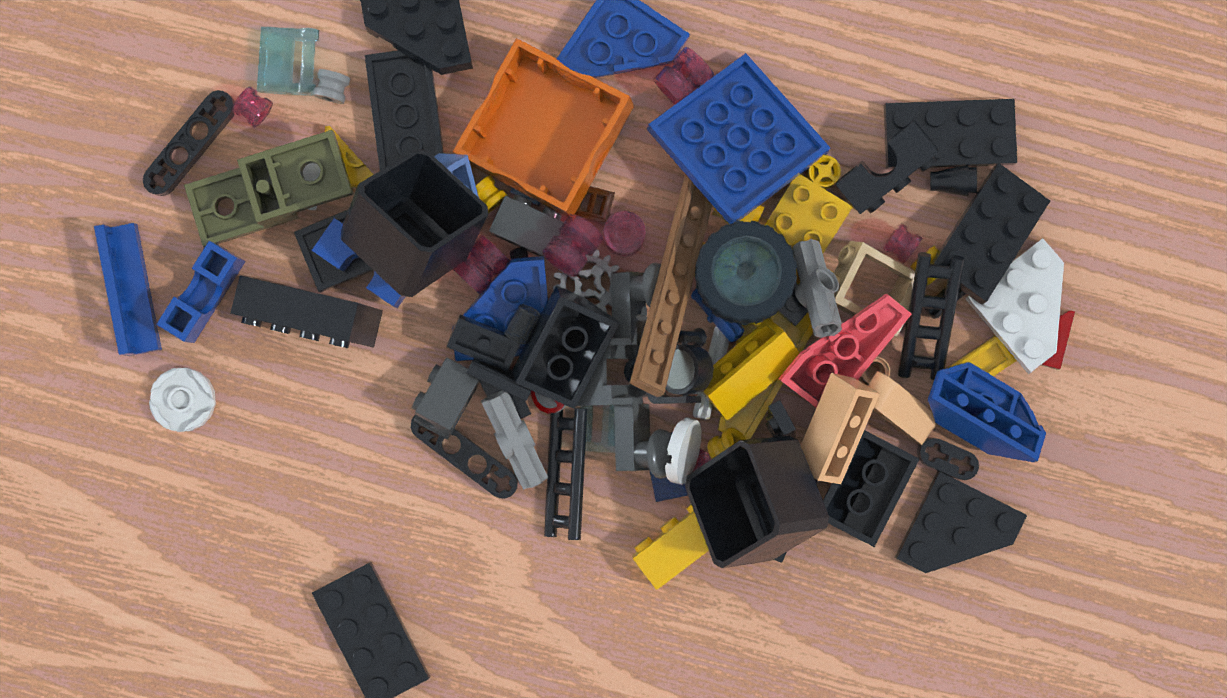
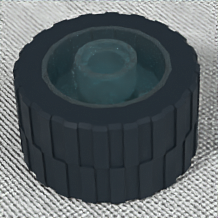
[695,221,797,325]

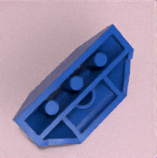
[928,362,1046,462]

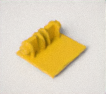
[765,174,853,253]

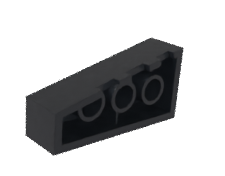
[230,276,383,348]

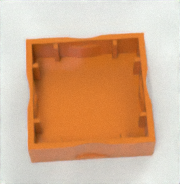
[453,38,634,219]

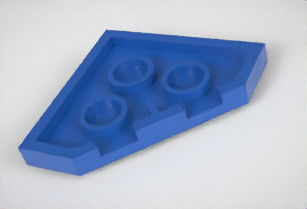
[557,0,690,78]
[452,256,548,361]

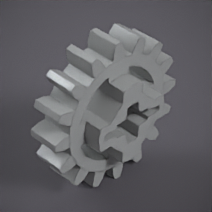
[553,249,619,313]

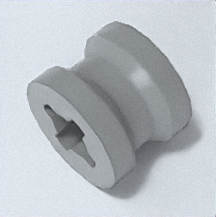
[312,69,350,104]

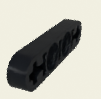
[143,90,237,196]
[410,415,518,499]

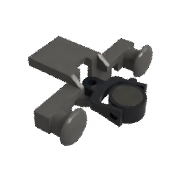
[566,263,714,479]

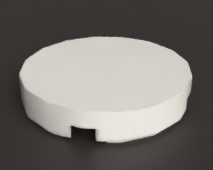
[149,368,216,432]
[665,417,702,485]

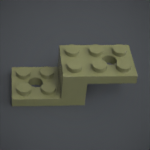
[184,130,354,247]

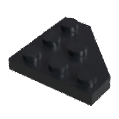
[360,0,473,75]
[895,471,1027,573]

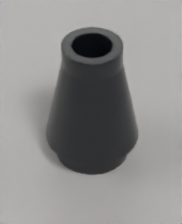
[930,164,977,197]

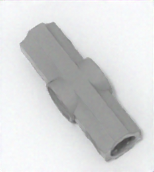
[792,239,842,338]
[481,390,548,490]

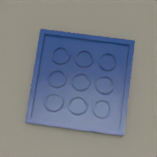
[647,53,831,225]

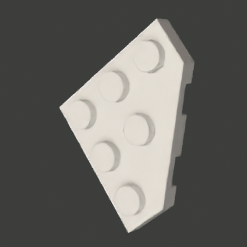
[965,238,1064,374]

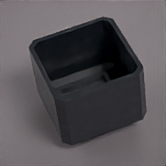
[341,149,488,297]
[685,436,829,568]

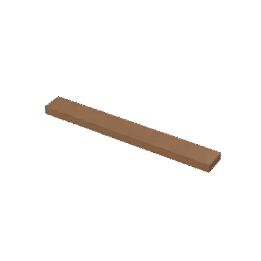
[630,174,712,397]

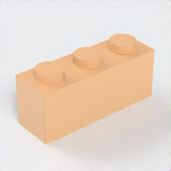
[801,373,880,484]

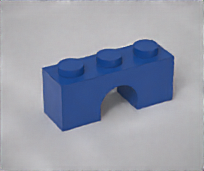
[312,218,405,309]
[156,241,246,343]

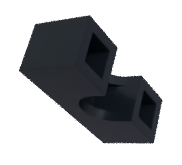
[836,119,939,214]

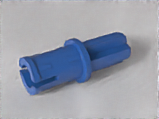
[691,288,744,342]

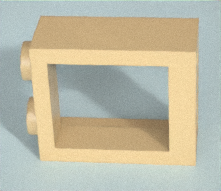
[834,241,915,337]

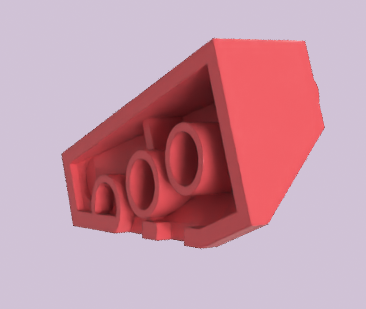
[779,293,912,408]

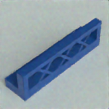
[94,223,162,356]

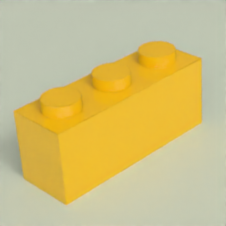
[702,318,800,421]
[632,504,709,590]

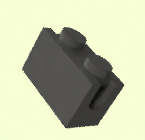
[489,194,566,261]
[411,357,480,440]

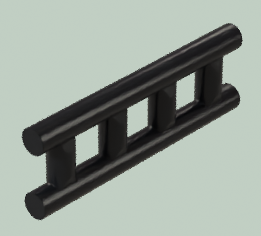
[898,252,965,380]
[544,408,588,540]

